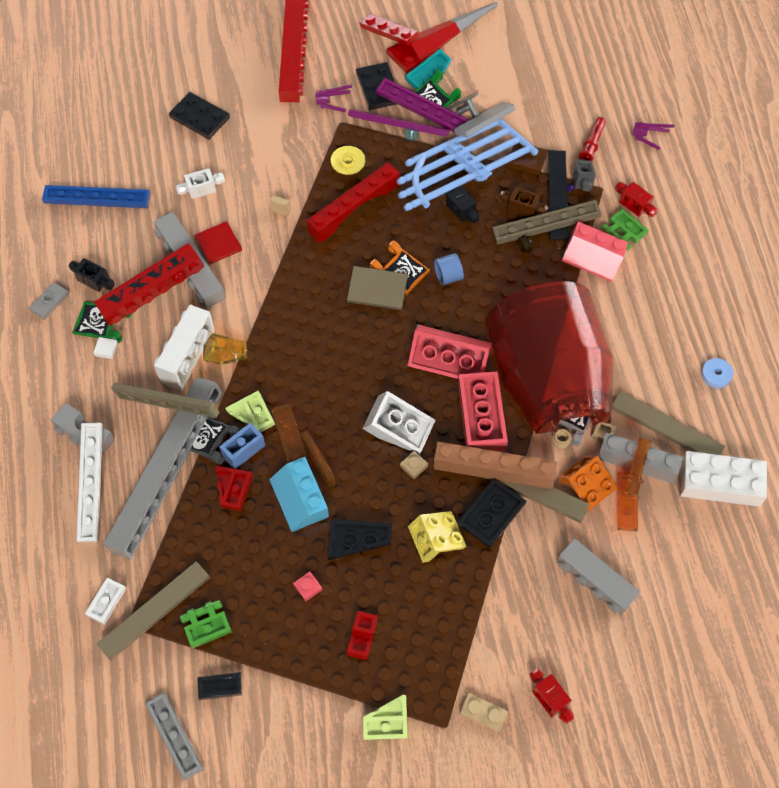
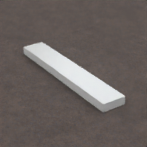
[76,423,103,543]

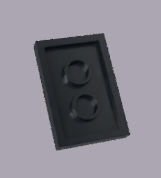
[356,62,396,111]
[169,91,230,140]
[458,478,527,549]

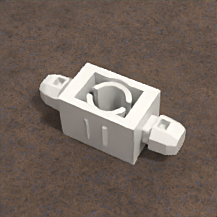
[175,168,225,199]

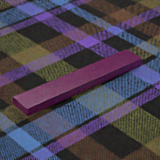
[376,78,469,133]
[348,109,450,137]

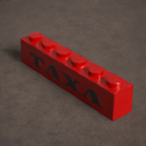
[94,243,204,326]

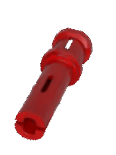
[579,117,606,161]

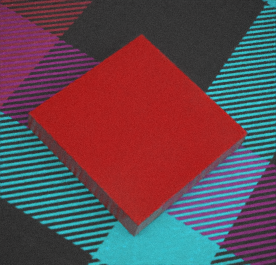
[194,221,242,265]

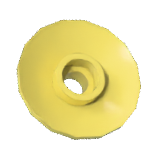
[331,146,365,175]

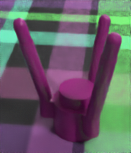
[315,84,352,112]
[633,122,675,150]

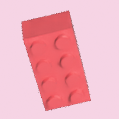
[458,371,508,452]

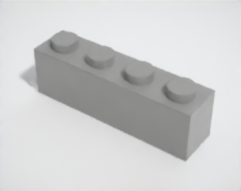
[598,433,683,484]
[557,538,640,616]

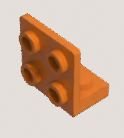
[557,455,617,511]

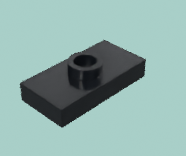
[197,672,242,700]

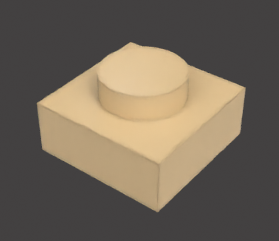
[400,451,428,479]

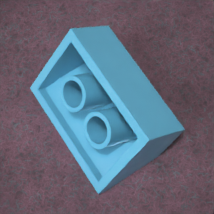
[269,457,329,532]

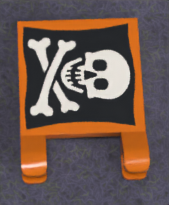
[370,240,430,295]

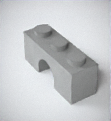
[51,403,115,455]

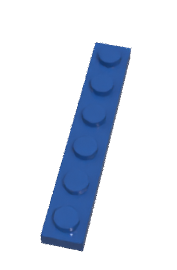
[42,185,150,208]

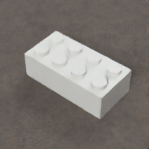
[154,305,215,391]
[680,451,767,507]

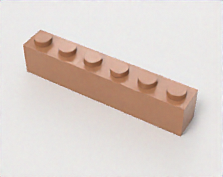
[434,442,557,490]

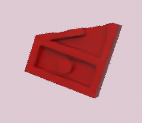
[215,466,253,511]

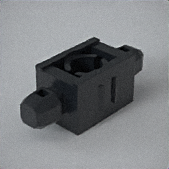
[444,186,479,223]
[68,258,115,292]

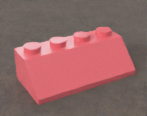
[407,325,492,379]

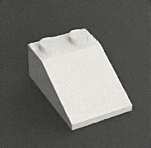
[363,391,435,454]

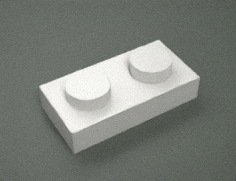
[85,578,126,625]

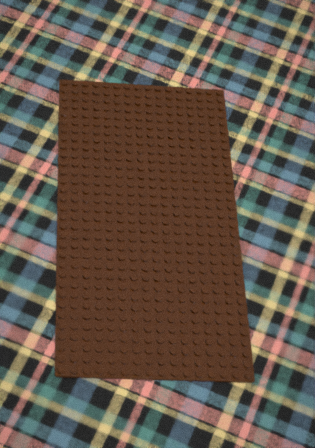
[131,123,603,729]

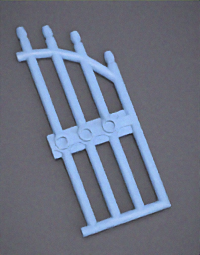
[397,118,538,211]

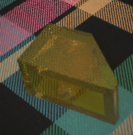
[203,333,247,365]

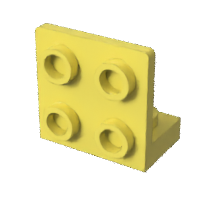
[408,511,466,563]

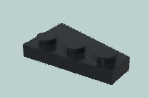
[327,519,392,561]

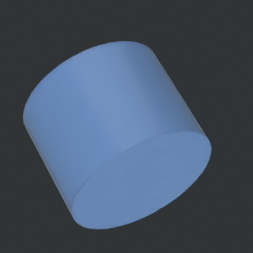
[434,253,464,286]

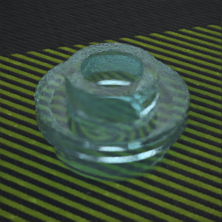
[403,128,420,141]

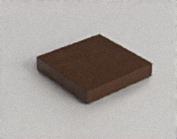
[506,143,548,175]

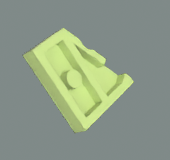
[225,391,276,433]
[363,695,407,740]

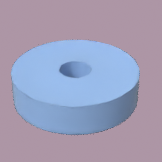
[701,358,734,389]

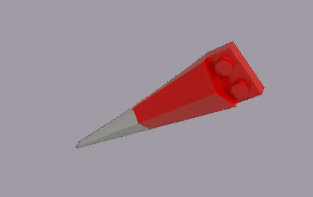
[386,2,498,73]

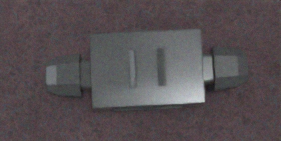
[571,159,596,191]

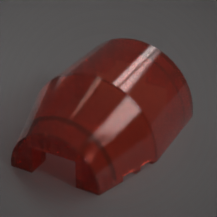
[485,281,614,434]

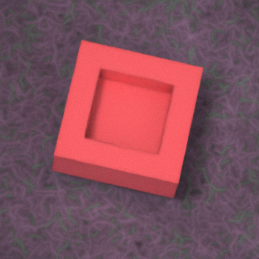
[293,572,322,602]

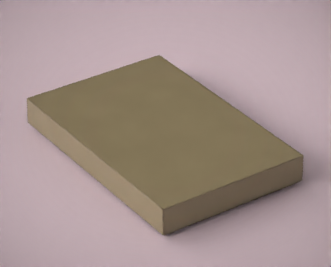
[347,266,408,310]

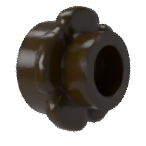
[518,235,534,253]

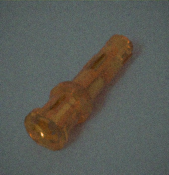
[621,438,652,500]

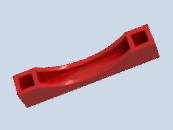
[307,162,400,244]

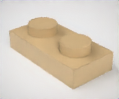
[460,693,508,733]

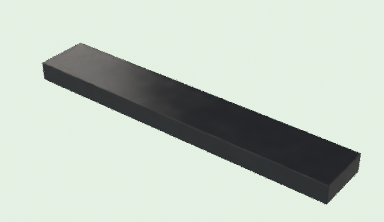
[548,150,569,241]

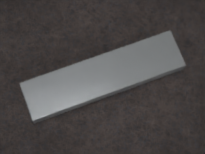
[454,102,515,138]
[145,692,204,781]

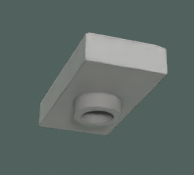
[29,282,69,320]

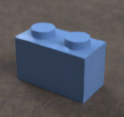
[219,422,265,469]

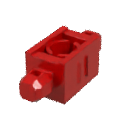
[614,182,658,217]
[529,668,574,724]

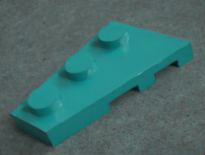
[405,49,452,90]

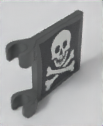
[190,417,239,465]

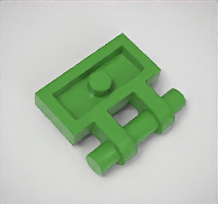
[601,209,649,251]
[180,600,232,649]

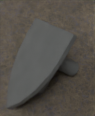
[446,91,479,118]

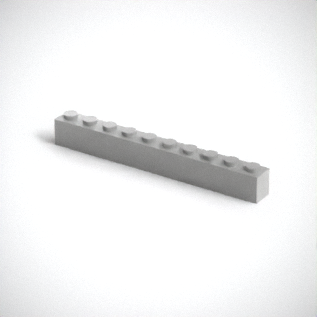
[103,377,222,560]

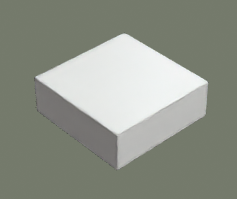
[94,337,118,359]

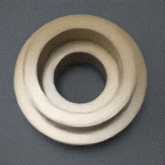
[552,429,572,448]

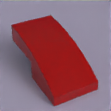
[346,611,378,661]

